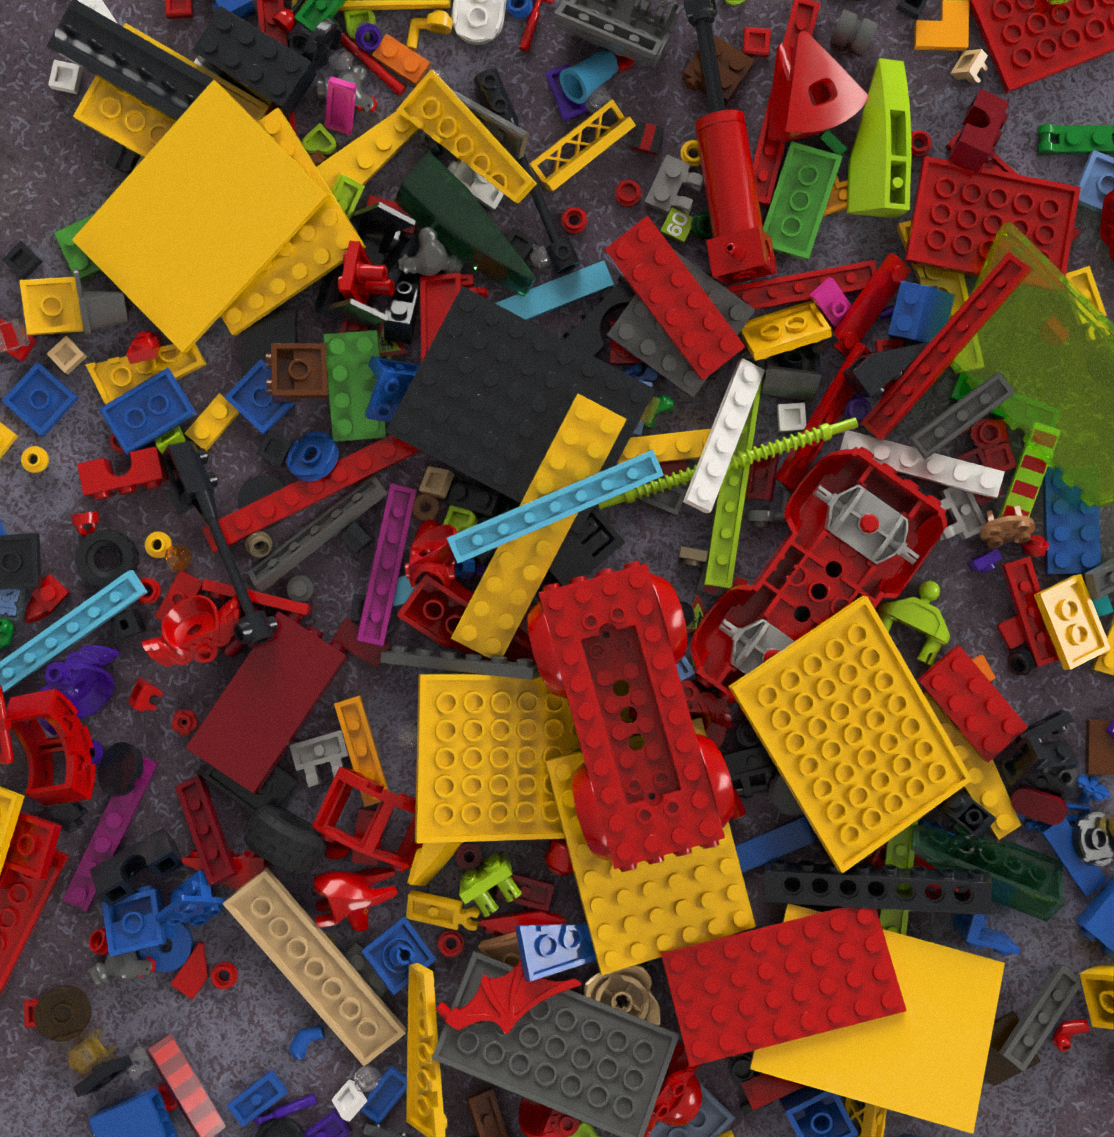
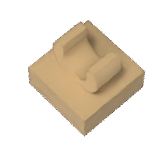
[950,49,988,83]

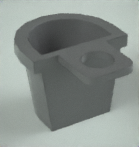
[74,267,128,336]

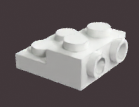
[445,159,504,211]

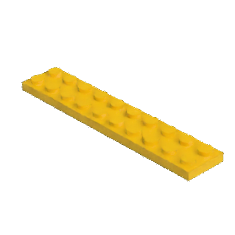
[451,394,627,659]

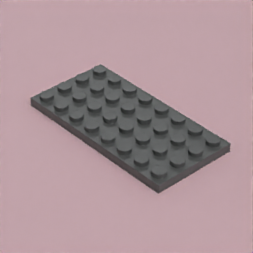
[432,951,679,1137]

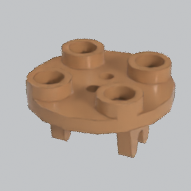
[979,505,1035,548]

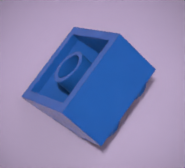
[888,281,955,344]
[780,1086,858,1137]

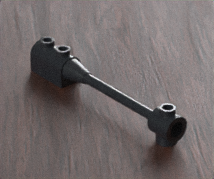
[473,68,580,274]
[161,441,278,647]

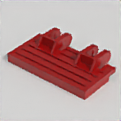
[420,273,488,363]

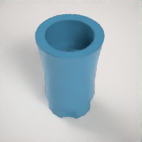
[560,49,619,104]

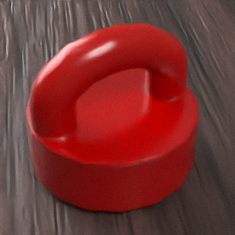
[71,511,100,536]
[324,840,351,859]

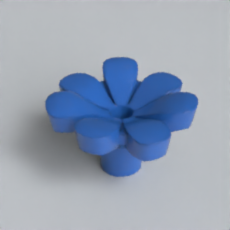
[1076,774,1111,804]

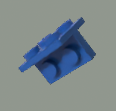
[155,870,227,926]

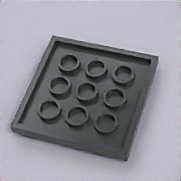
[606,249,755,398]

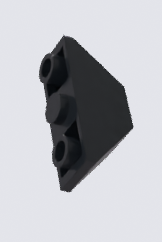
[936,789,996,839]

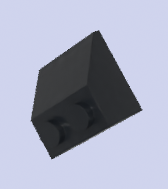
[761,344,821,402]

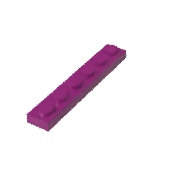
[356,483,416,646]
[62,755,159,911]

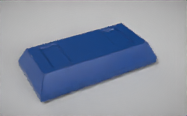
[360,1065,407,1125]

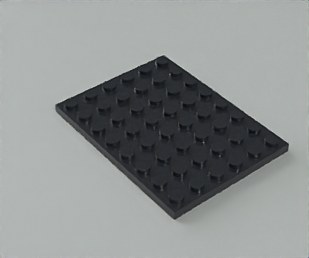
[385,286,656,534]

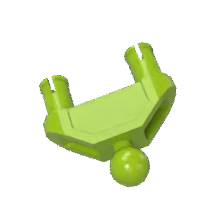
[877,580,950,667]

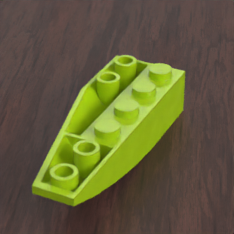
[847,58,911,219]

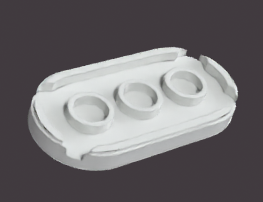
[451,0,507,45]

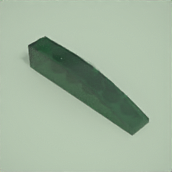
[911,825,1064,922]

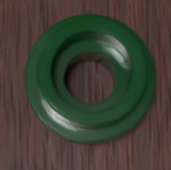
[691,212,713,239]

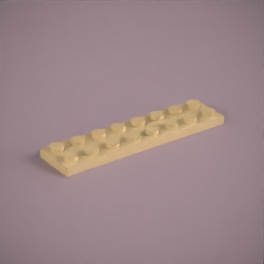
[223,867,407,1066]

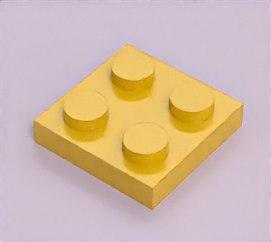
[19,277,83,336]

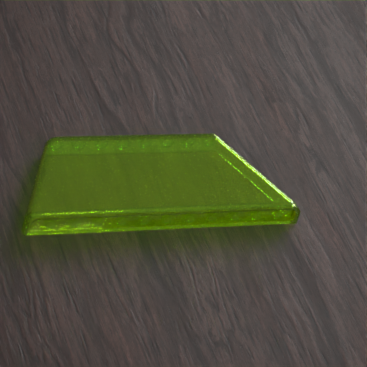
[949,221,1114,508]

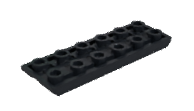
[46,0,214,121]

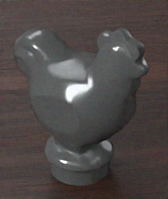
[398,227,463,276]

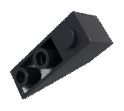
[383,271,423,344]
[842,342,929,398]

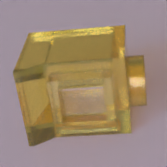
[67,1028,115,1075]

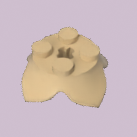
[584,965,660,1026]

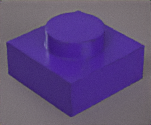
[967,549,1002,574]

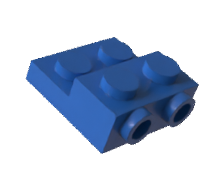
[102,886,166,957]

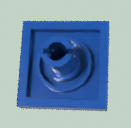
[360,916,437,995]

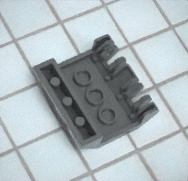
[553,0,682,69]

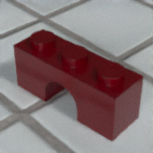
[948,88,1009,172]

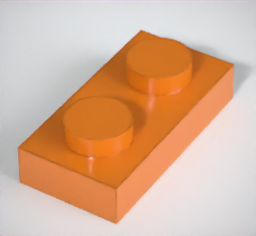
[372,33,431,86]

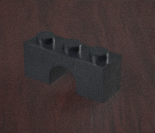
[90,828,184,907]

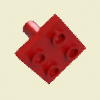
[338,241,395,305]

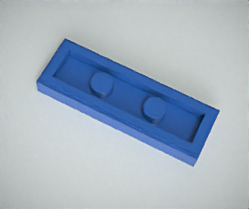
[735,816,815,873]
[1039,818,1107,896]

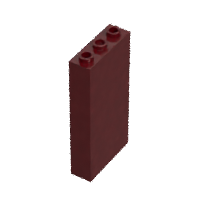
[186,611,349,793]

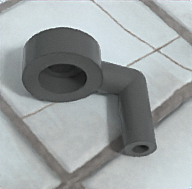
[747,491,791,528]

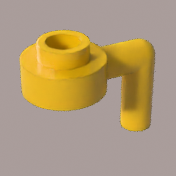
[406,10,453,51]

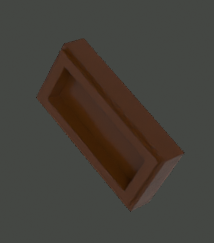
[1085,720,1114,775]

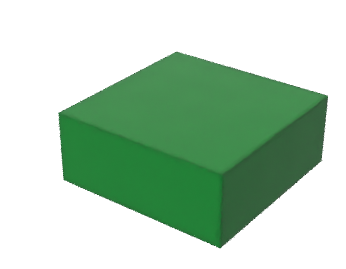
[820,130,849,156]

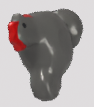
[317,65,378,114]
[90,952,156,987]

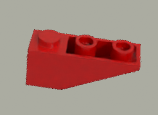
[182,849,269,891]
[479,909,567,935]

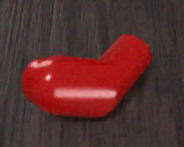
[1052,1019,1089,1052]

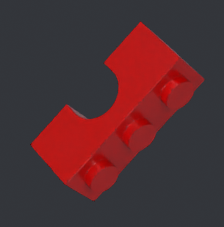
[77,447,169,501]

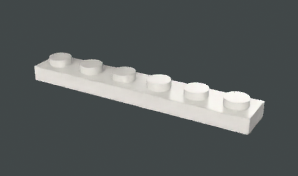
[683,358,765,514]
[840,430,1005,499]

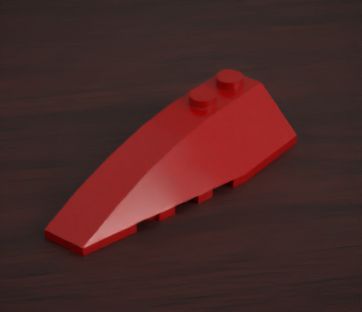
[396,571,536,664]

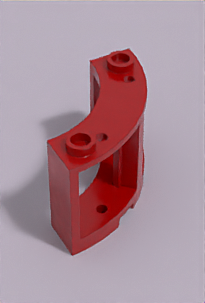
[6,689,95,806]
[311,767,423,872]

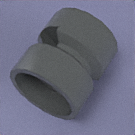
[830,9,878,57]

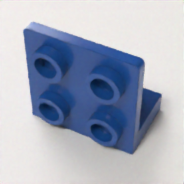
[365,356,420,422]
[952,913,1021,956]

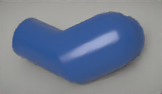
[289,1025,325,1060]

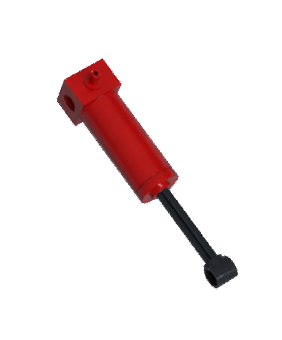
[683,0,778,286]

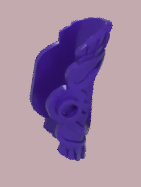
[38,645,121,735]

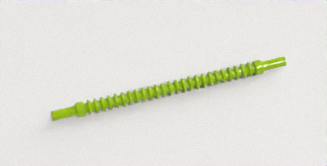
[598,417,858,510]

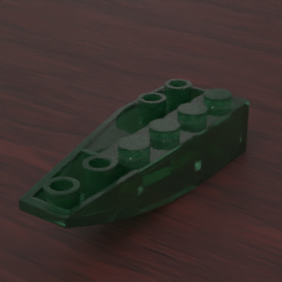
[395,152,536,297]

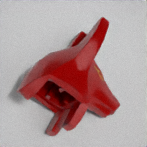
[313,868,397,932]

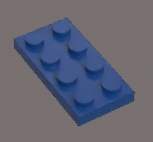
[1042,467,1101,574]

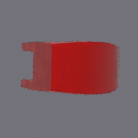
[768,31,870,142]

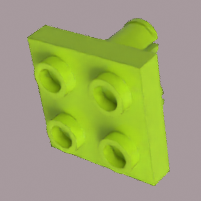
[459,852,522,917]

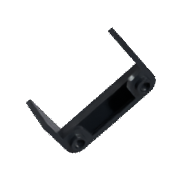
[315,202,416,326]

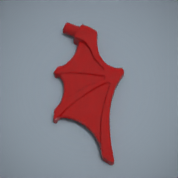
[435,960,582,1034]

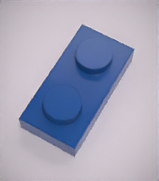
[227,1069,288,1128]

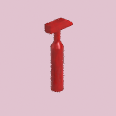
[519,0,554,52]

